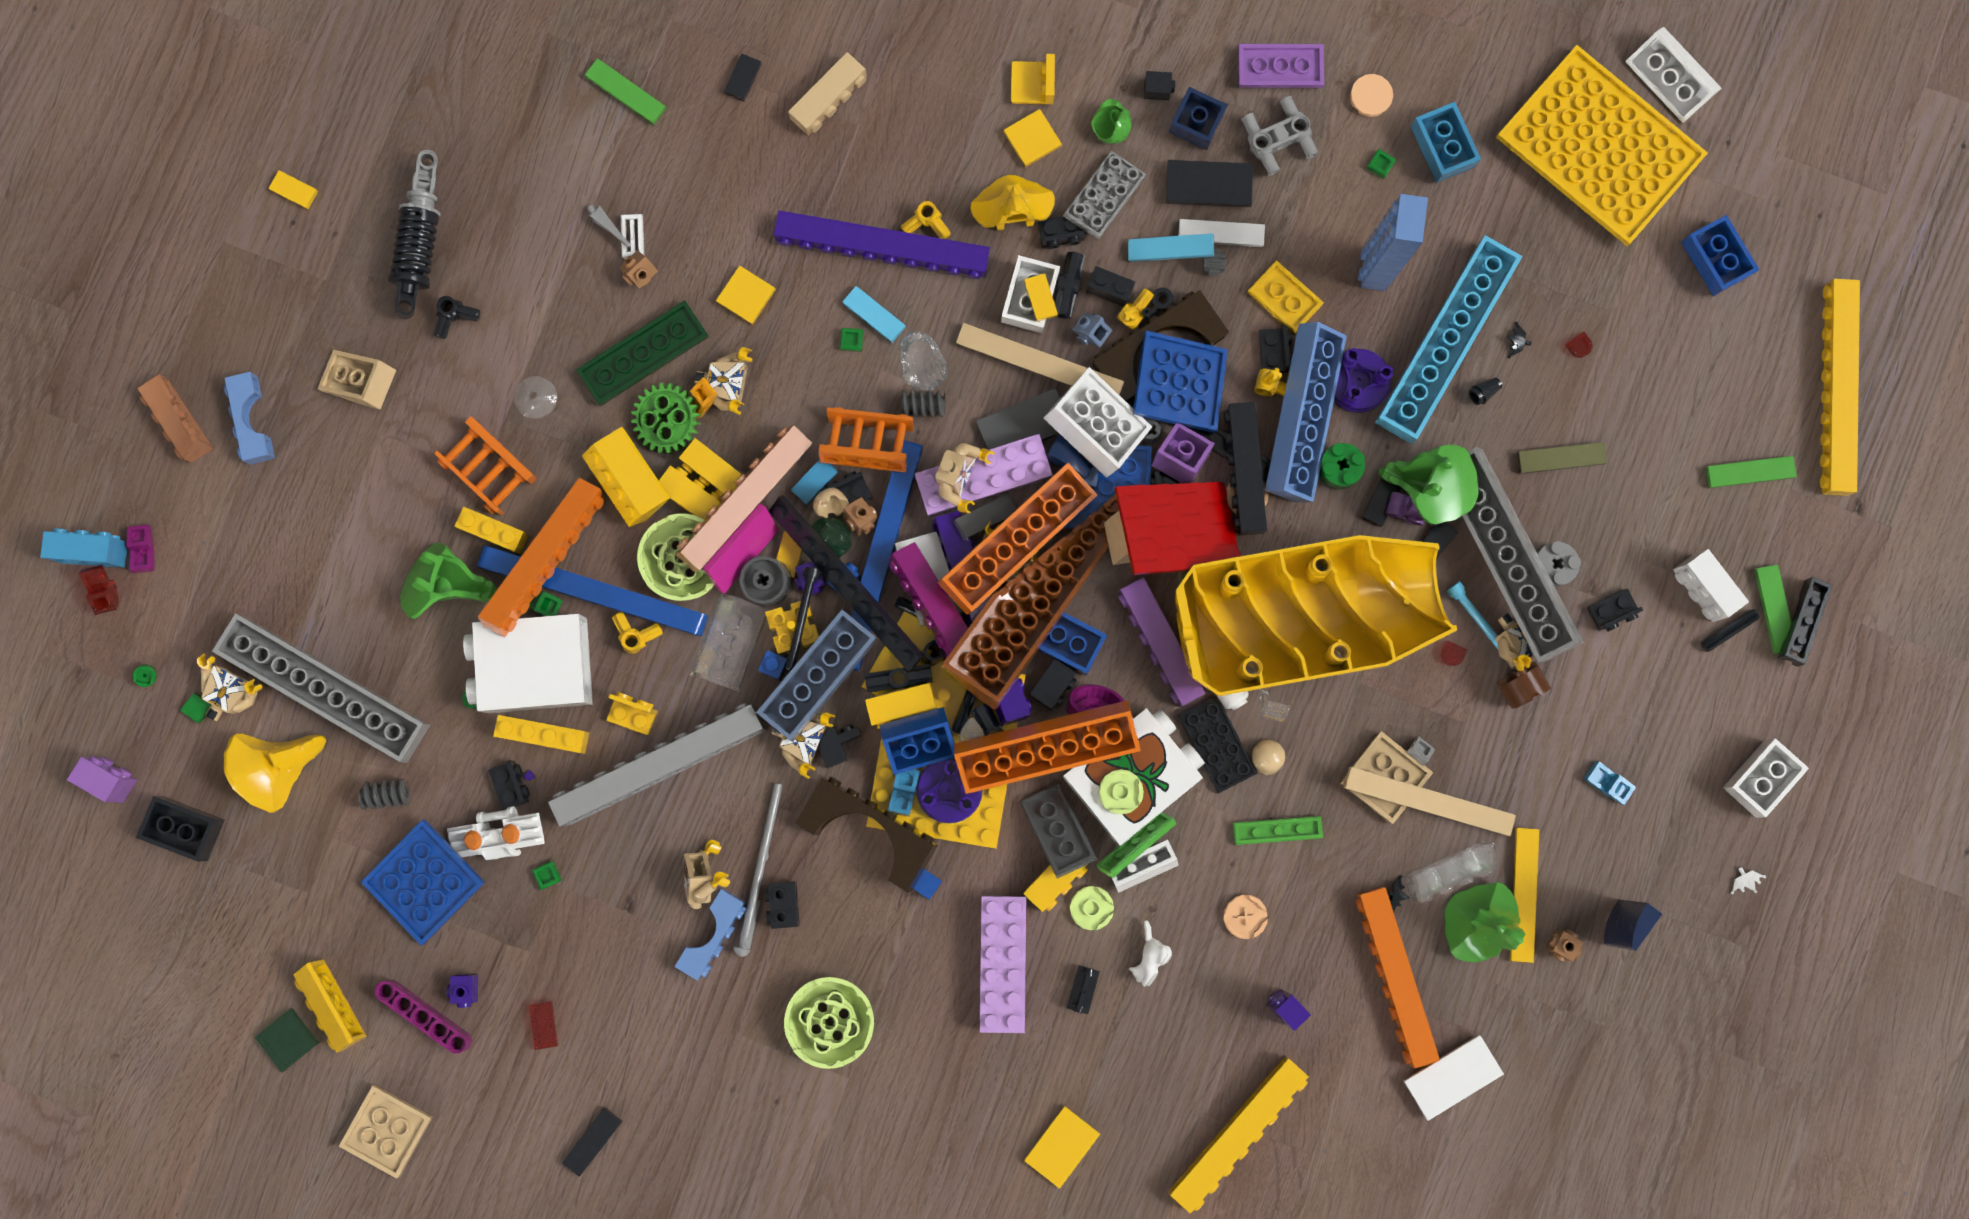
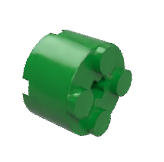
[1319,443,1365,490]

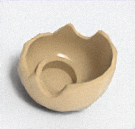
[813,488,849,518]
[1252,739,1285,775]

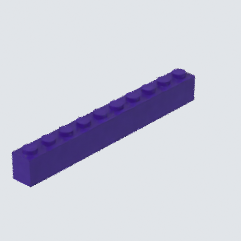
[774,210,990,279]
[931,511,1032,726]

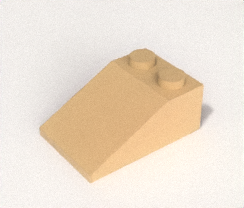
[317,350,396,410]

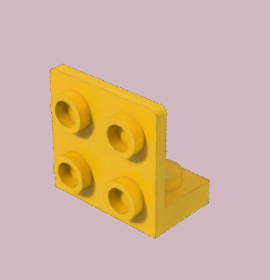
[1011,54,1055,104]
[606,692,658,736]

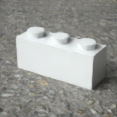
[1112,840,1179,893]

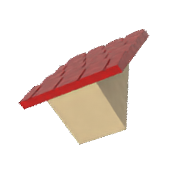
[1104,482,1241,575]

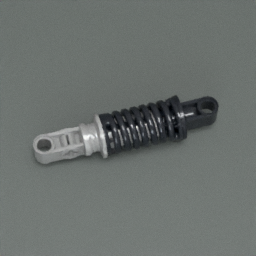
[388,150,441,320]

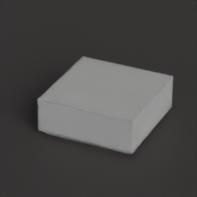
[1407,736,1435,766]

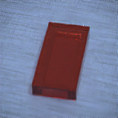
[529,1001,558,1050]

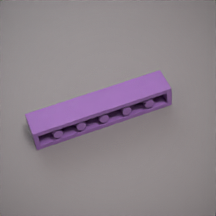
[1118,577,1205,707]

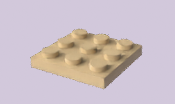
[1339,731,1433,824]
[339,1085,433,1179]

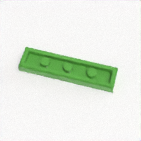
[585,58,667,125]
[1706,456,1797,488]
[1754,565,1791,654]
[1097,812,1176,878]
[1233,816,1323,845]

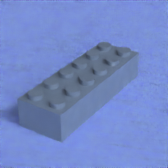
[756,610,877,742]

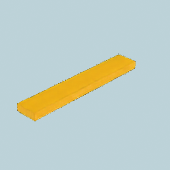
[1510,828,1539,963]

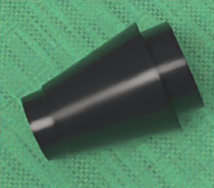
[1469,377,1502,405]

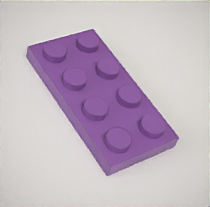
[1238,44,1324,88]

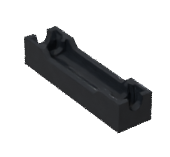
[1777,577,1833,667]

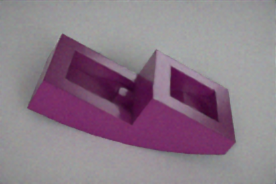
[126,524,155,573]

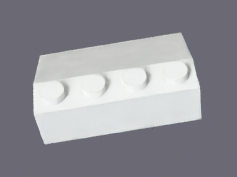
[1044,367,1152,478]

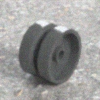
[739,556,793,605]

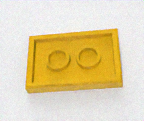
[1247,260,1324,335]
[1024,1105,1100,1189]

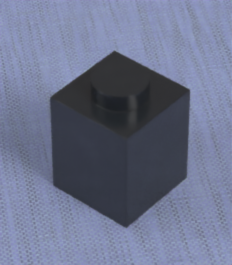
[1144,71,1175,101]

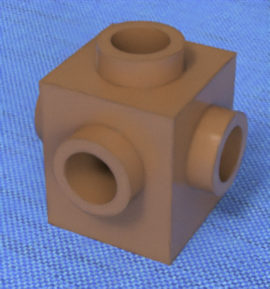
[619,250,658,289]
[843,497,877,536]
[1546,929,1584,963]

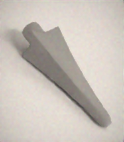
[588,204,630,247]

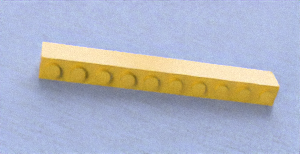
[1820,279,1860,496]

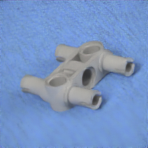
[1241,96,1319,176]

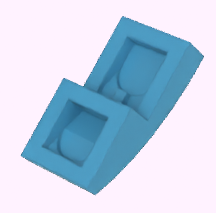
[791,460,839,505]
[1583,761,1636,805]
[888,769,920,817]

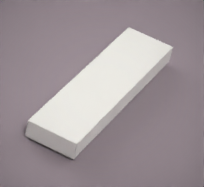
[1178,219,1265,247]

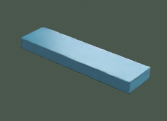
[1128,233,1214,262]

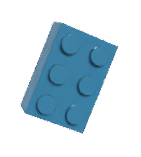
[1410,102,1481,183]
[40,528,127,568]

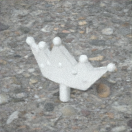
[1731,867,1766,894]

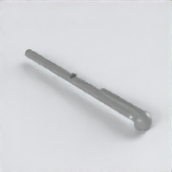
[734,783,783,957]

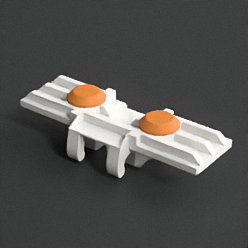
[447,806,545,860]

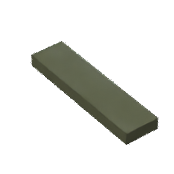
[1517,442,1607,474]

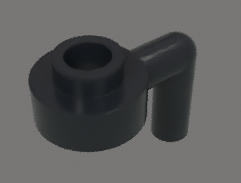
[1143,287,1174,320]

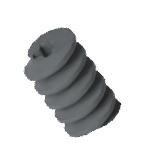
[902,389,945,418]
[359,779,410,810]

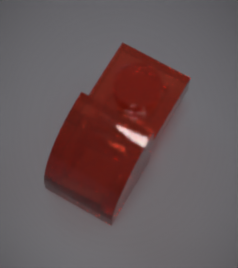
[79,565,119,615]

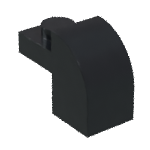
[820,725,862,768]

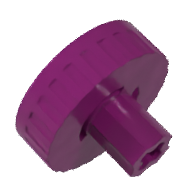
[1066,685,1124,715]

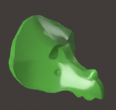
[1379,445,1479,525]
[400,542,497,620]
[1444,882,1525,963]

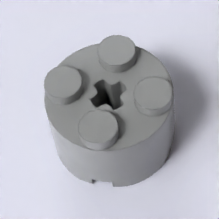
[1536,541,1581,588]

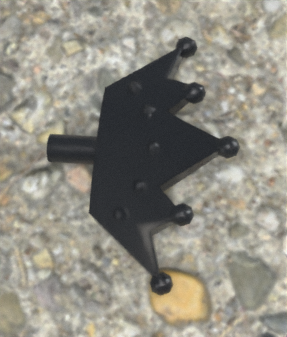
[1507,322,1532,359]
[1387,875,1410,913]

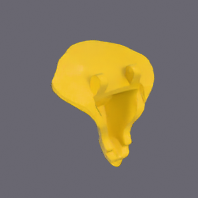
[970,175,1055,231]
[224,733,326,813]

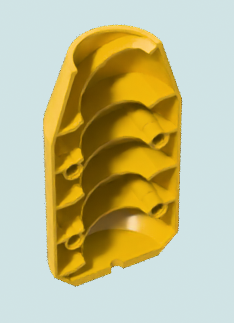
[1175,535,1457,696]

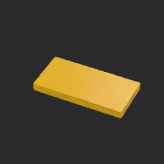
[861,611,935,696]

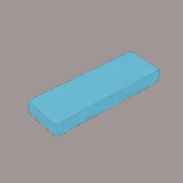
[843,286,906,343]

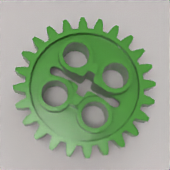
[631,383,701,453]

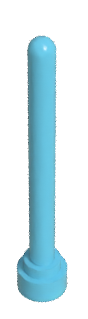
[1446,581,1516,669]

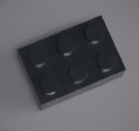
[136,796,225,862]

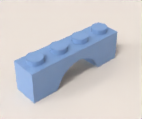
[224,372,275,465]
[675,888,747,981]

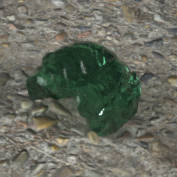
[812,517,851,558]

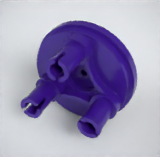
[1334,348,1394,413]
[916,758,983,823]

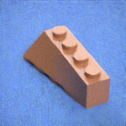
[137,374,214,463]

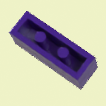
[1266,990,1311,1031]

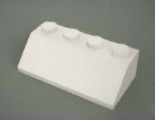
[1625,27,1722,123]

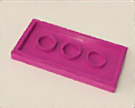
[703,503,779,594]

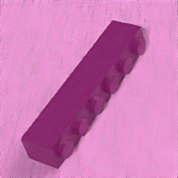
[889,542,968,658]

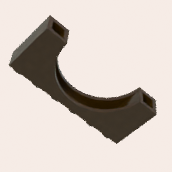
[1092,290,1229,403]
[795,776,938,892]

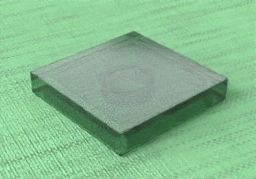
[255,1008,319,1073]

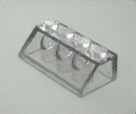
[691,593,769,692]
[1402,841,1498,903]

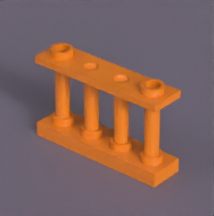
[818,407,914,472]
[434,416,537,515]

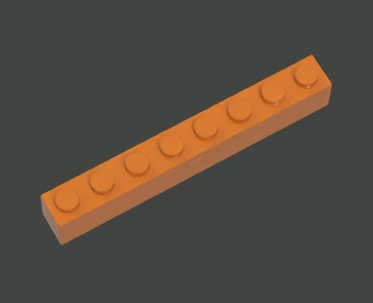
[478,478,605,637]
[1355,887,1440,1069]

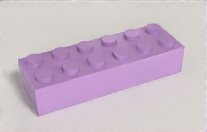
[915,434,1053,517]
[980,896,1026,1033]

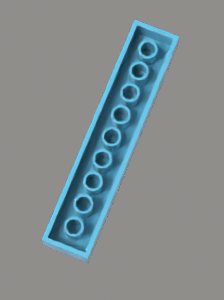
[1374,235,1523,444]

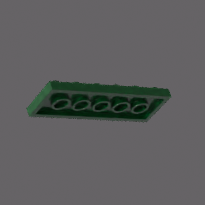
[576,300,709,407]

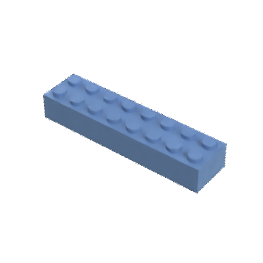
[1357,194,1428,291]
[1265,322,1347,502]

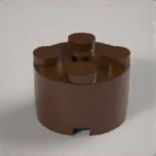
[1497,661,1551,709]

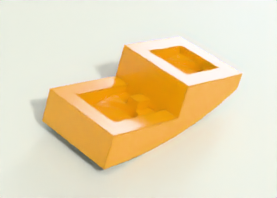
[689,377,717,419]

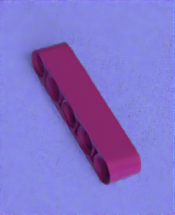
[375,980,472,1054]

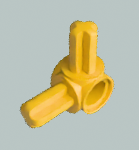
[901,201,951,239]
[1117,288,1154,330]
[1254,367,1287,397]
[612,612,663,654]

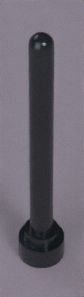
[786,567,821,672]

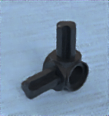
[434,296,481,339]

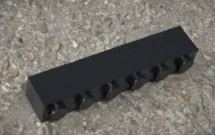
[1223,402,1267,536]

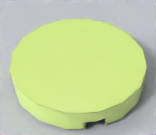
[1098,769,1144,814]
[1070,886,1114,930]

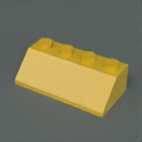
[582,427,670,527]
[293,959,367,1053]

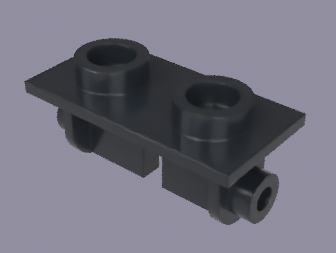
[1067,965,1100,1014]

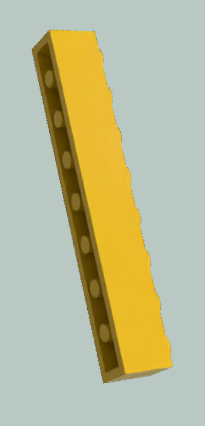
[1168,1056,1309,1214]

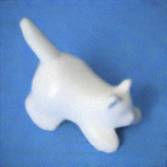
[1129,920,1172,987]

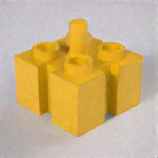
[765,601,820,656]

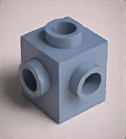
[1072,313,1112,347]

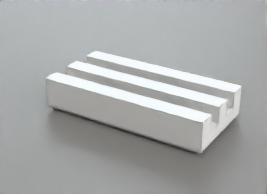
[621,214,644,259]

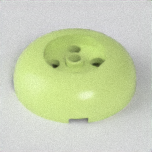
[637,514,721,601]
[784,977,874,1069]

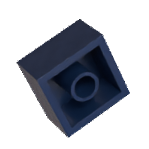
[1169,87,1228,150]

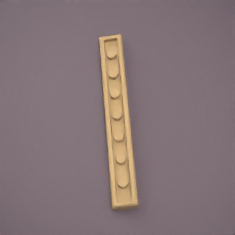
[956,323,1124,395]
[1343,767,1516,836]

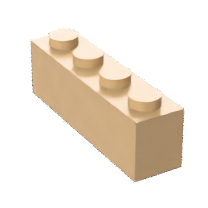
[788,52,867,136]

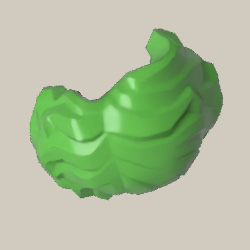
[1091,99,1131,144]

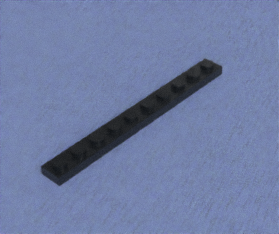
[769,495,924,671]

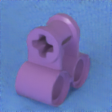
[1386,492,1425,526]

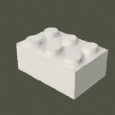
[1001,255,1060,334]
[1673,549,1749,622]
[1723,738,1809,818]

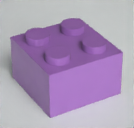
[1151,423,1215,483]
[67,755,137,803]

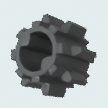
[1203,249,1226,276]

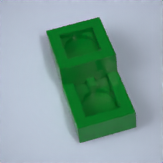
[529,590,563,616]

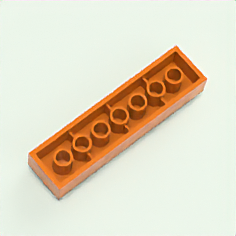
[937,463,1097,615]
[954,700,1141,794]

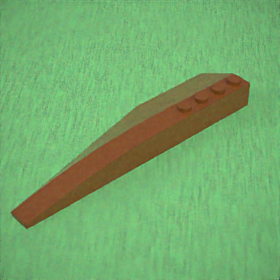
[942,494,1119,710]

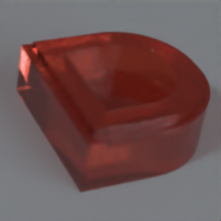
[1565,332,1593,358]
[1441,641,1468,666]

